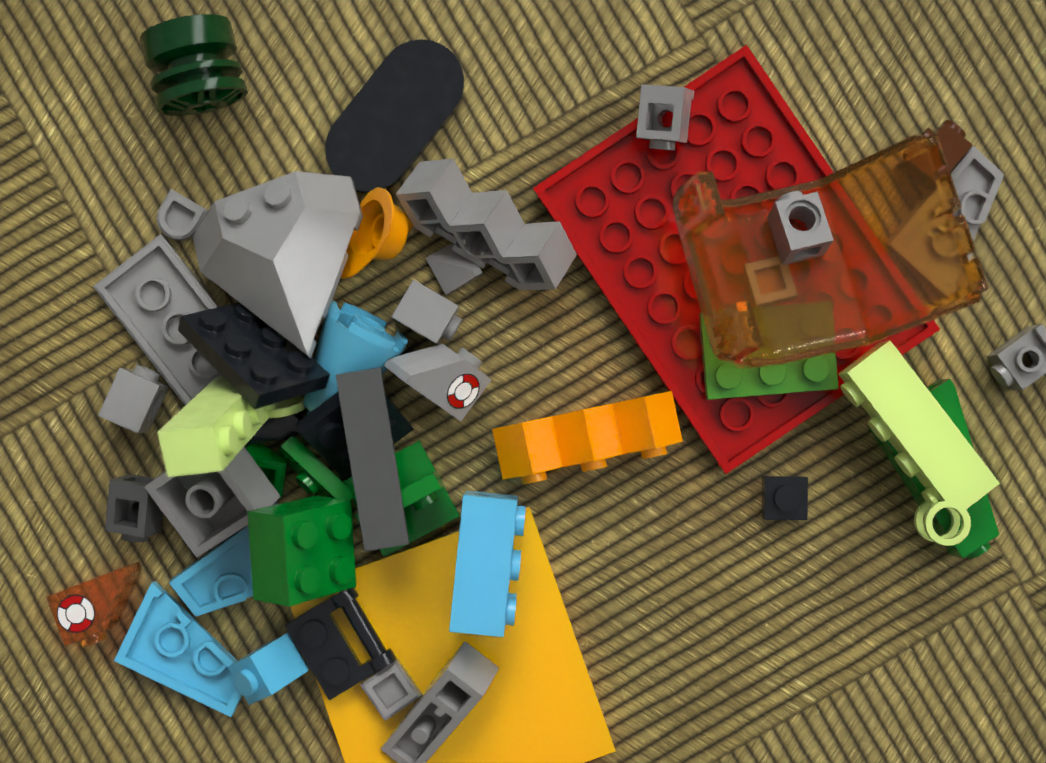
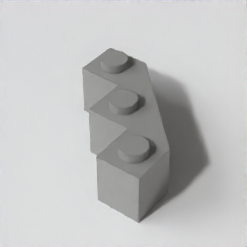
[395,159,577,290]

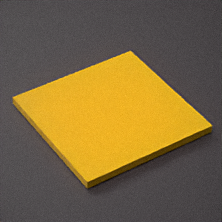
[290,506,616,763]

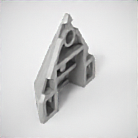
[193,171,363,358]

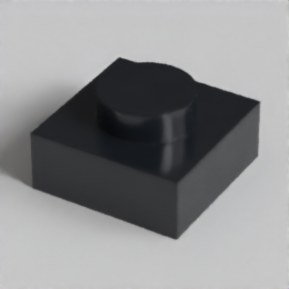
[762,476,808,520]

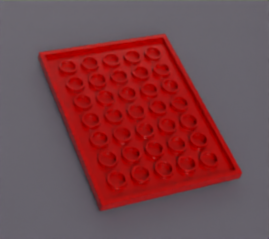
[533,45,940,474]

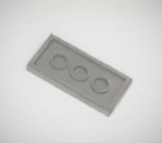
[93,234,222,406]

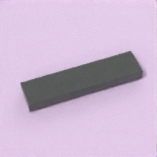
[336,367,409,551]

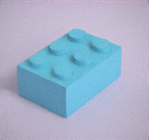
[449,490,526,637]

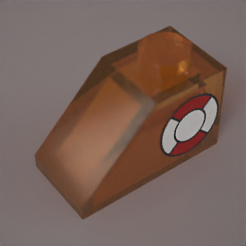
[46,561,142,648]

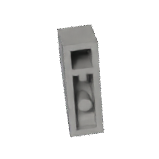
[381,641,499,763]

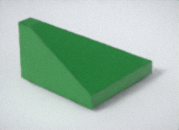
[246,443,288,499]

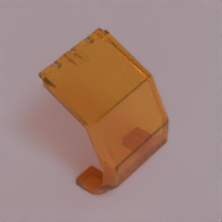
[673,135,989,370]

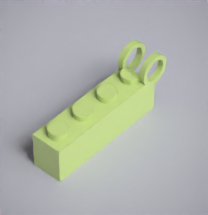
[838,340,1000,546]
[157,376,306,477]

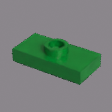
[278,436,355,501]

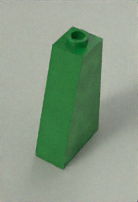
[867,379,999,559]

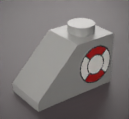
[384,343,492,421]

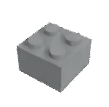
[144,447,281,558]

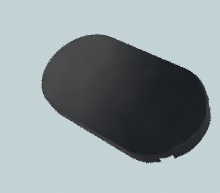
[325,39,464,193]

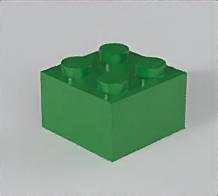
[247,496,356,607]

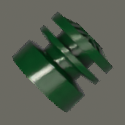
[139,14,248,116]

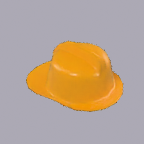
[341,187,413,279]

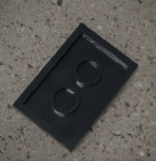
[178,303,330,409]

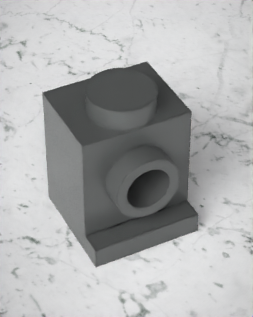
[105,474,163,542]

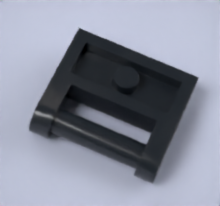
[285,588,397,700]

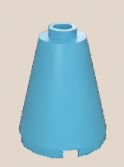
[303,301,408,415]

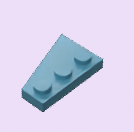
[169,503,276,617]
[114,581,243,717]

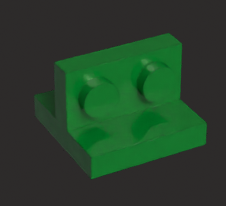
[343,440,460,557]

